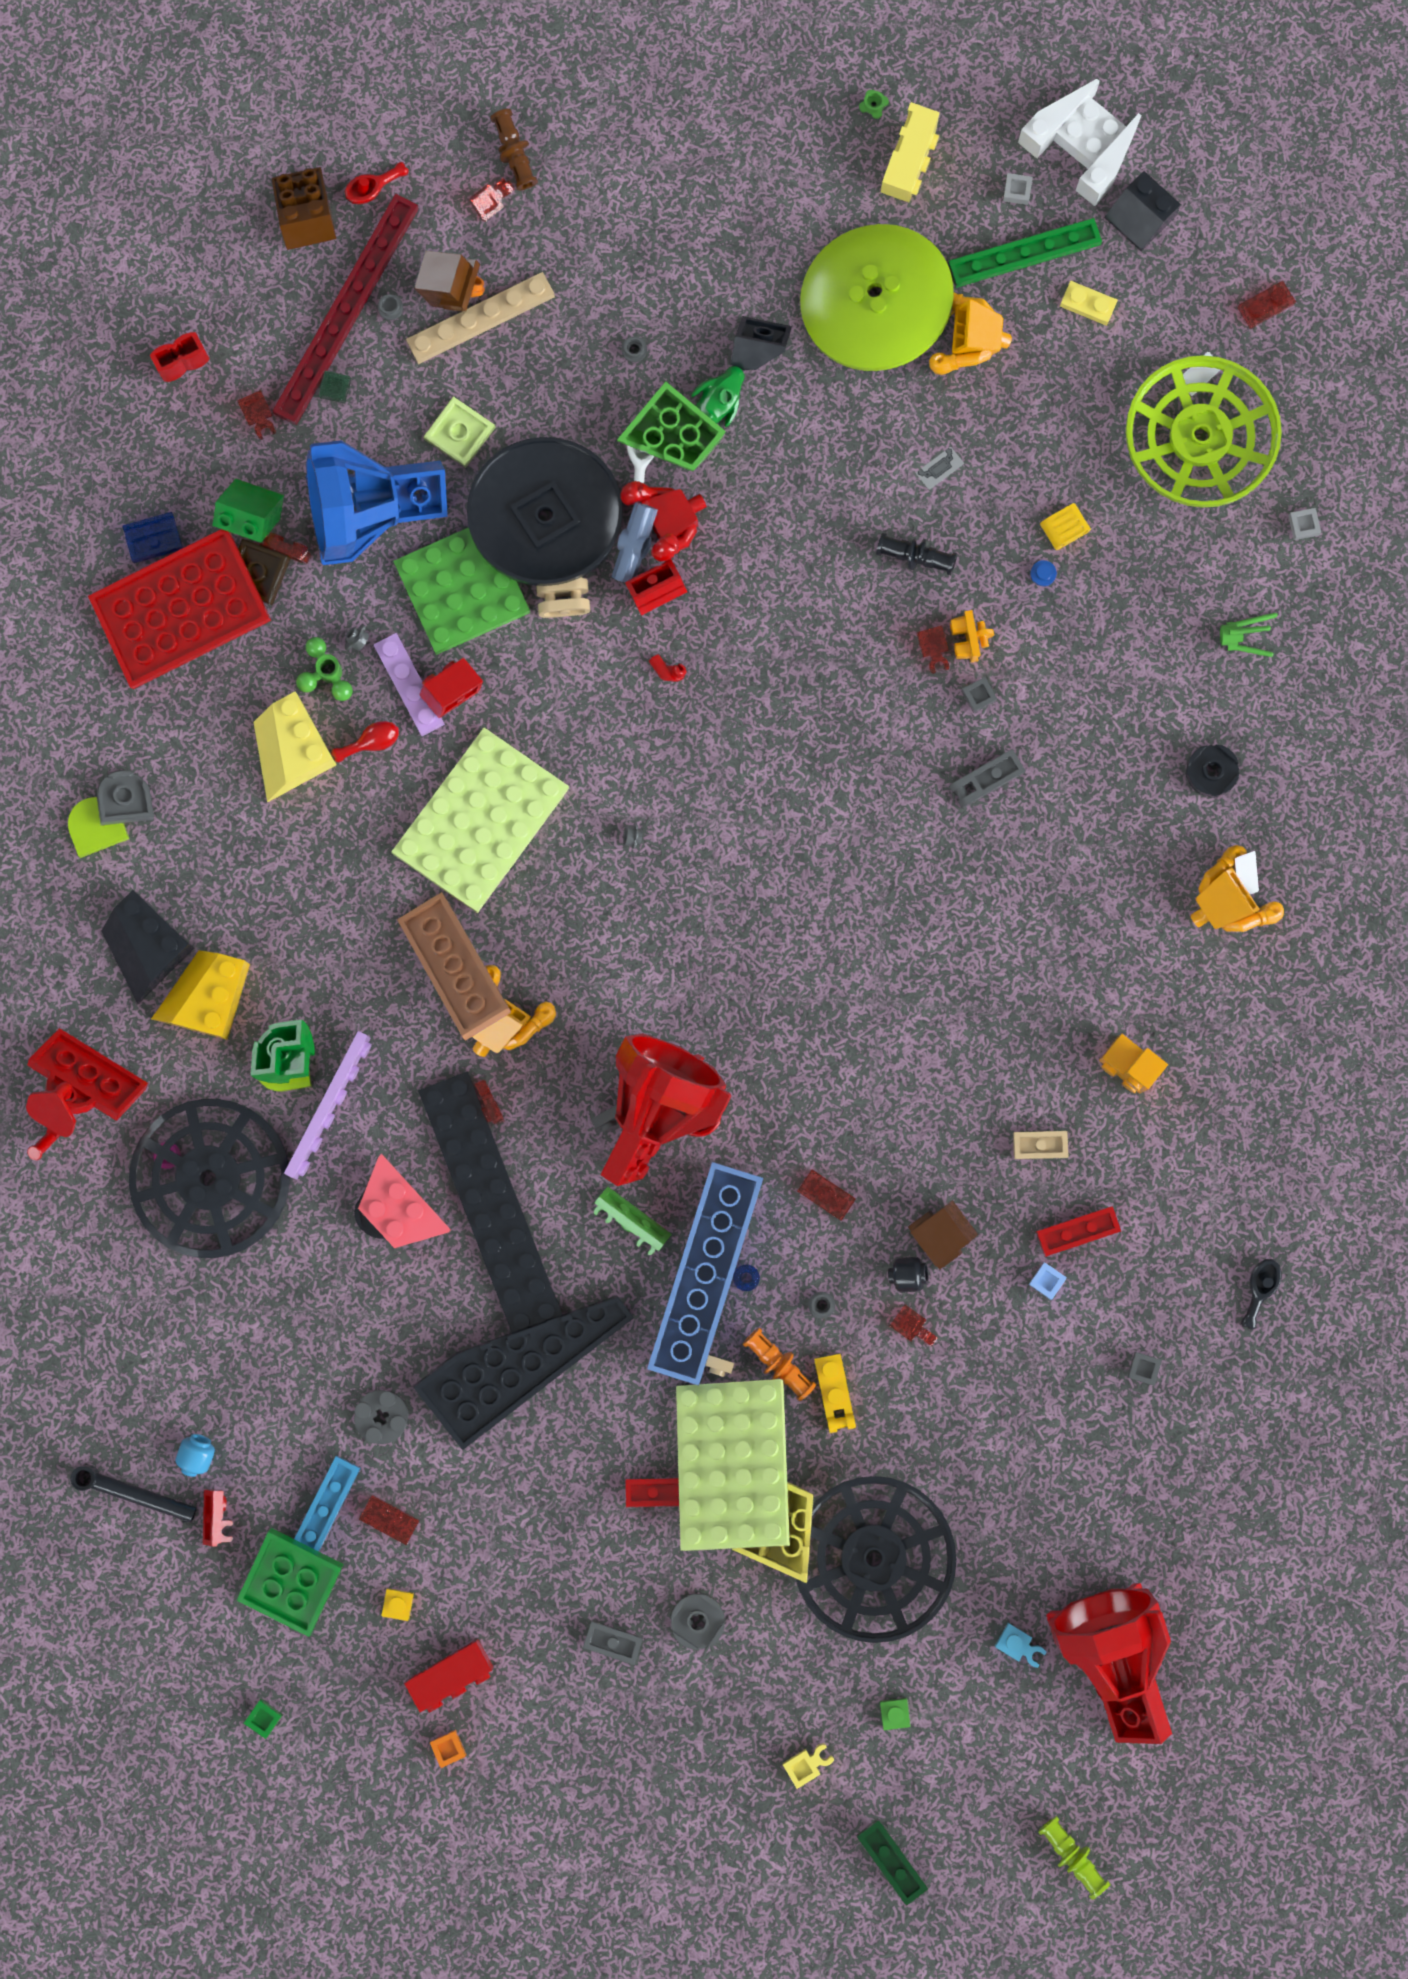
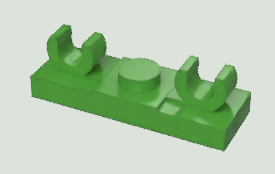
[594,1187,672,1255]

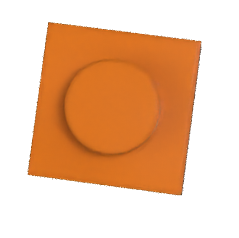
[430,1730,466,1768]

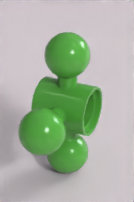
[296,637,353,701]

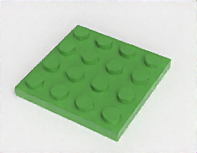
[393,527,530,655]

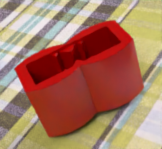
[150,332,210,382]

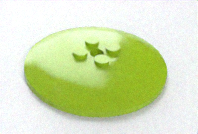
[800,224,954,371]

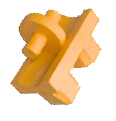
[950,610,994,663]

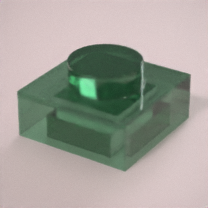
[319,371,351,404]

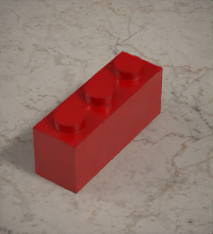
[404,1639,494,1713]

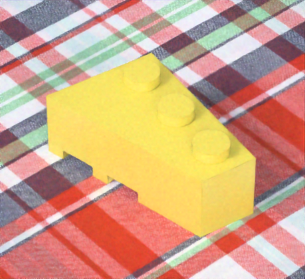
[881,102,940,202]

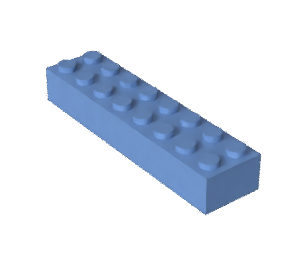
[647,1162,763,1386]

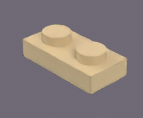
[1013,1131,1068,1159]

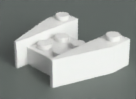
[1018,79,1141,206]

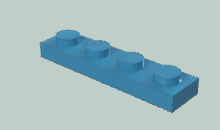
[294,1456,361,1551]

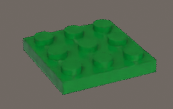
[237,1528,344,1637]

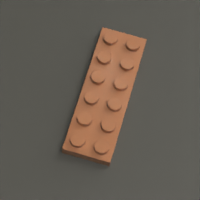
[397,892,511,1041]

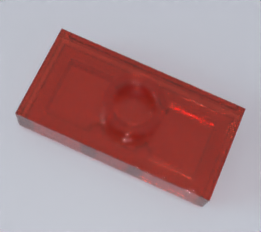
[797,1170,856,1221]
[359,1495,420,1545]

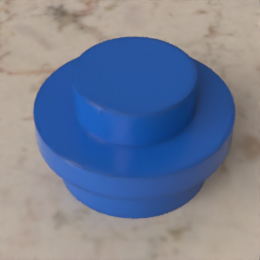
[1030,560,1057,586]

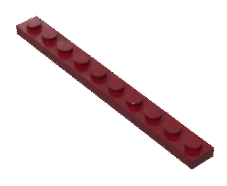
[272,193,419,426]

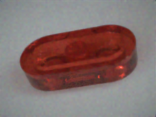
[259,532,311,564]

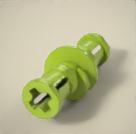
[1038,1816,1111,1900]

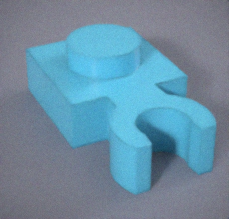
[995,1623,1047,1668]

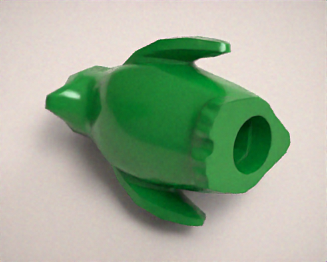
[691,366,745,427]

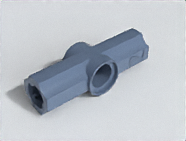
[612,502,658,583]

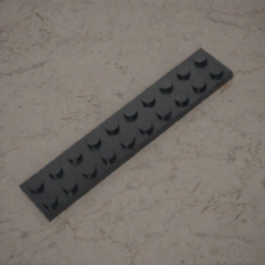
[418,1071,563,1332]

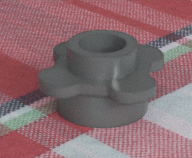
[345,624,369,651]

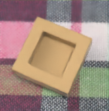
[705,1355,734,1377]

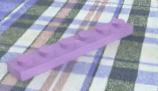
[284,1031,372,1179]

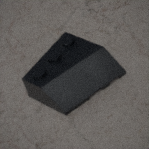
[101,890,194,1004]

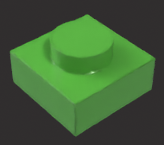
[880,1698,911,1730]

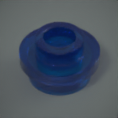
[733,1264,760,1291]

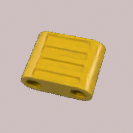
[1040,503,1091,550]

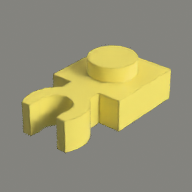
[782,1743,834,1789]

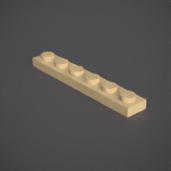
[406,272,555,364]

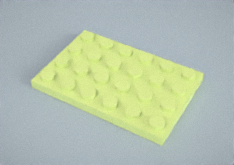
[392,728,569,913]
[676,1379,790,1551]

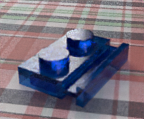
[122,512,183,563]

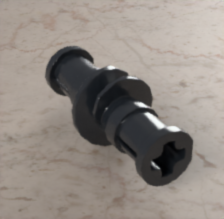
[876,533,958,576]

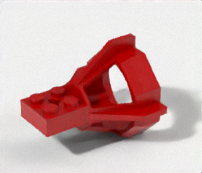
[600,1033,731,1186]
[1046,1583,1172,1744]

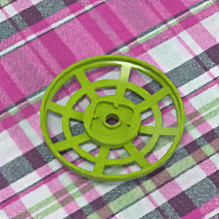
[1125,355,1282,508]

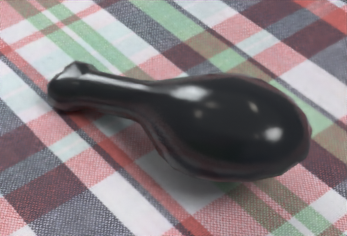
[1241,1259,1282,1330]

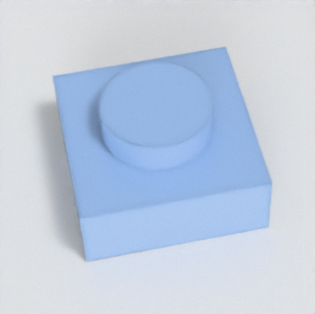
[1028,1262,1067,1300]

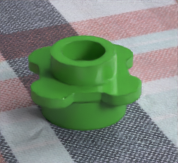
[859,90,889,119]

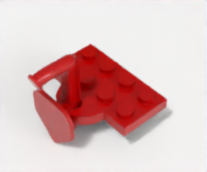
[26,1028,148,1160]

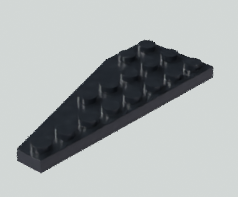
[413,1295,634,1450]

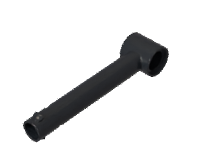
[70,1464,197,1523]

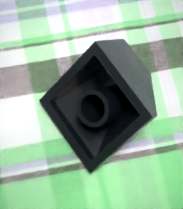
[730,316,792,371]

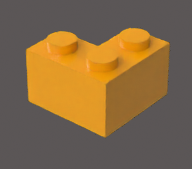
[1099,1034,1168,1094]

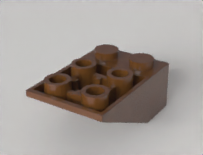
[271,167,337,250]

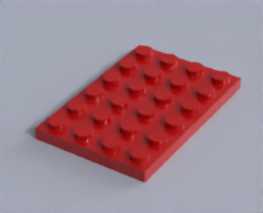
[88,529,272,689]

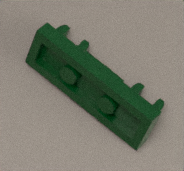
[856,1819,928,1906]

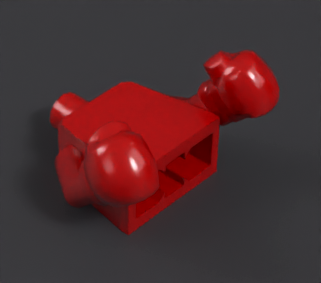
[620,481,707,562]

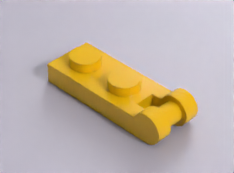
[814,1354,856,1433]

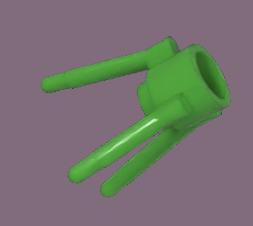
[1220,613,1278,657]

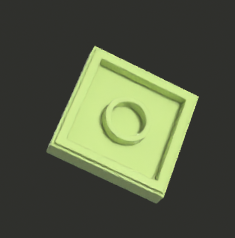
[423,397,496,468]

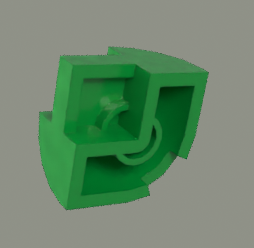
[251,1019,315,1084]

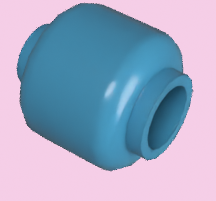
[175,1434,215,1477]

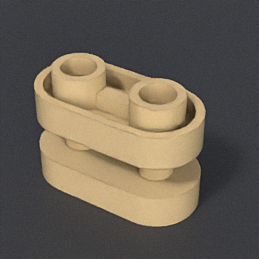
[536,577,590,618]

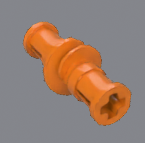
[743,1327,816,1401]

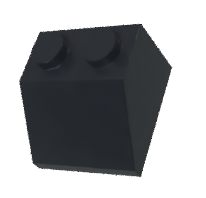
[1104,171,1181,251]

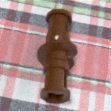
[490,108,538,191]

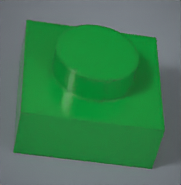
[244,1699,283,1739]

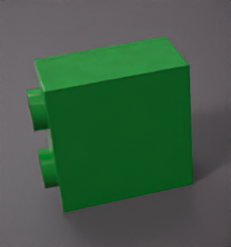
[212,479,284,543]

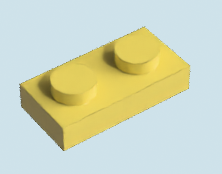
[1060,281,1118,326]

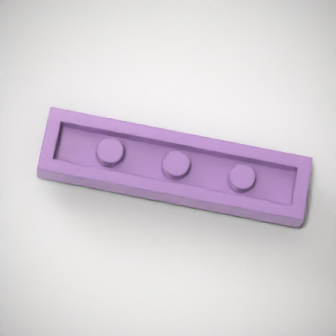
[374,633,445,736]

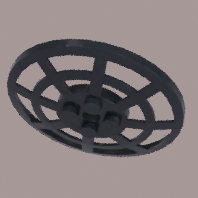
[129,1099,290,1258]
[796,1476,957,1643]

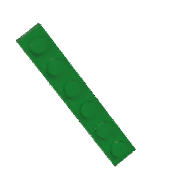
[948,218,1102,288]

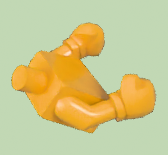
[929,292,1012,375]
[1191,845,1284,932]
[472,964,556,1057]

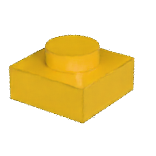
[382,1588,414,1621]

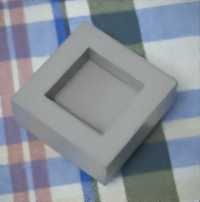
[1003,173,1033,205]
[1288,508,1321,540]

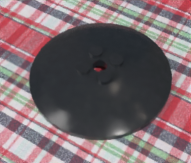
[467,437,623,586]

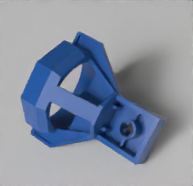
[306,440,448,565]

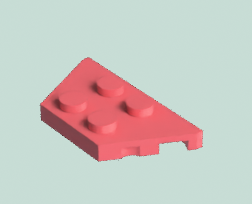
[358,1154,451,1248]

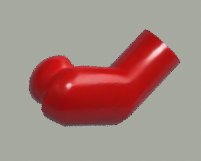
[649,654,687,682]

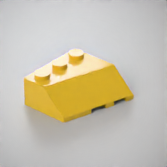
[151,950,250,1040]

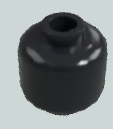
[888,1257,929,1293]

